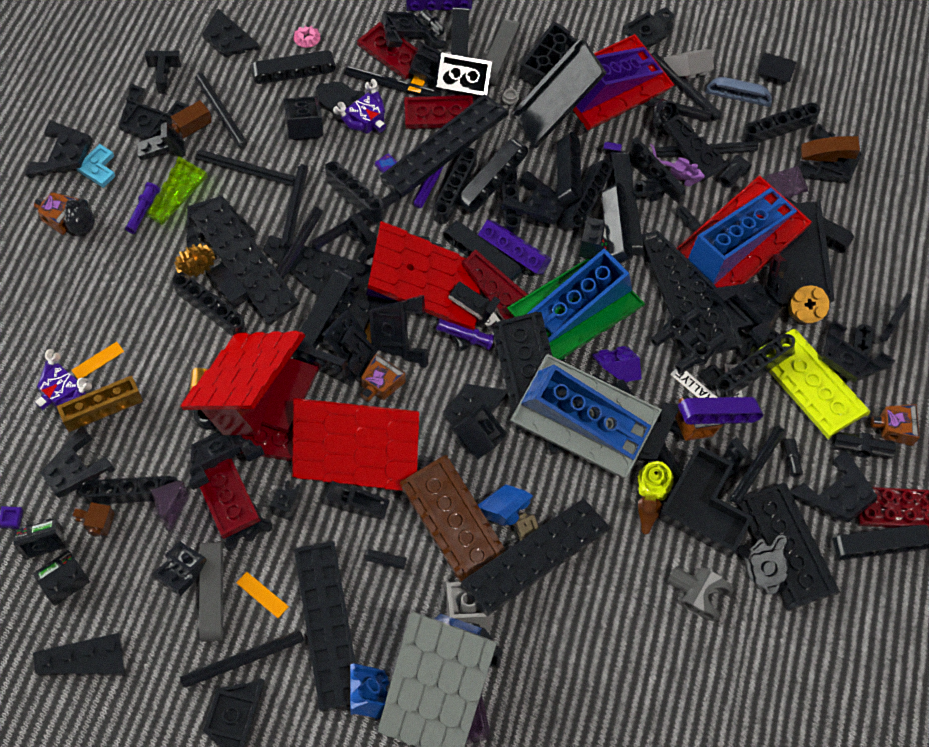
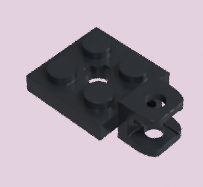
[622,8,675,49]

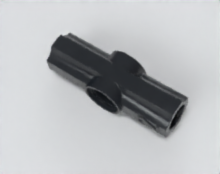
[832,432,896,459]

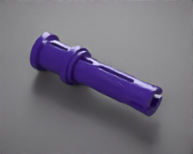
[125,182,161,234]
[436,319,494,350]

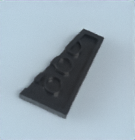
[629,136,686,204]

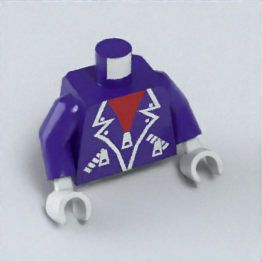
[333,79,386,134]
[35,349,92,411]

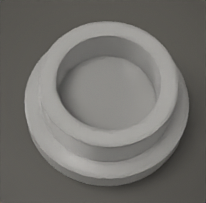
[502,88,519,105]

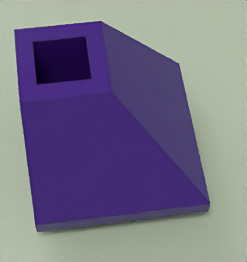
[593,346,642,382]

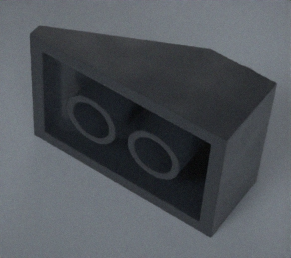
[283,96,324,140]

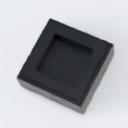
[699,364,723,390]

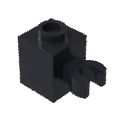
[270,480,301,521]

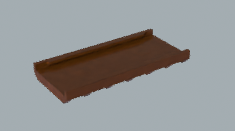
[399,455,506,582]

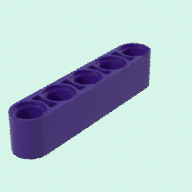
[678,397,764,425]

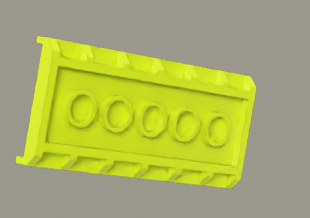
[759,329,871,439]

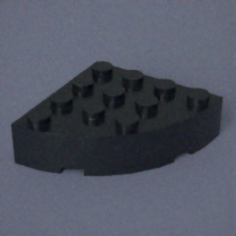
[519,21,578,86]

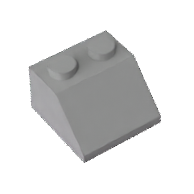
[664,49,714,79]
[446,582,493,631]

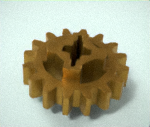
[174,243,216,277]

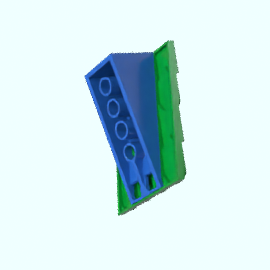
[507,248,645,360]

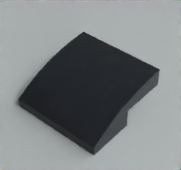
[408,42,442,85]
[152,541,207,597]

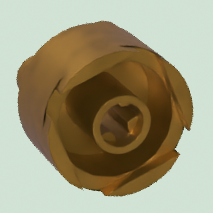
[788,285,829,324]

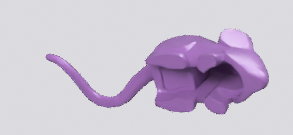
[650,144,705,187]

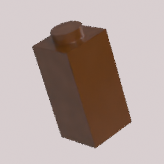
[171,100,212,138]

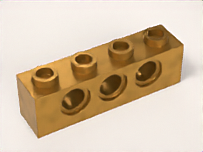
[57,375,143,432]

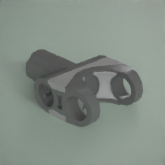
[667,566,734,621]

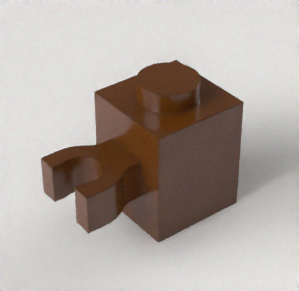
[72,502,115,537]

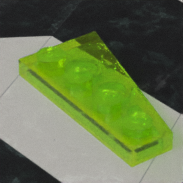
[147,156,208,225]

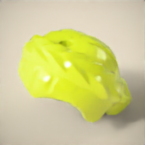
[637,461,674,501]

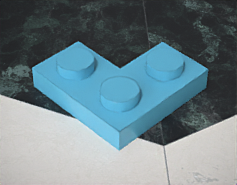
[76,144,115,188]

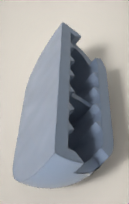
[704,77,772,107]

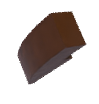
[801,136,860,162]

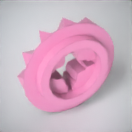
[294,25,320,48]

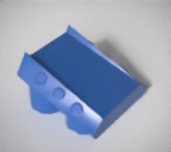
[478,484,533,526]
[350,663,389,720]

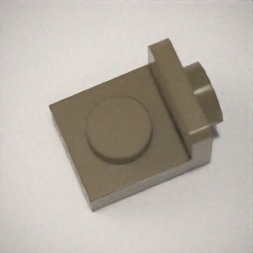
[513,512,539,541]

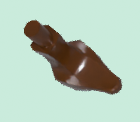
[638,495,662,535]

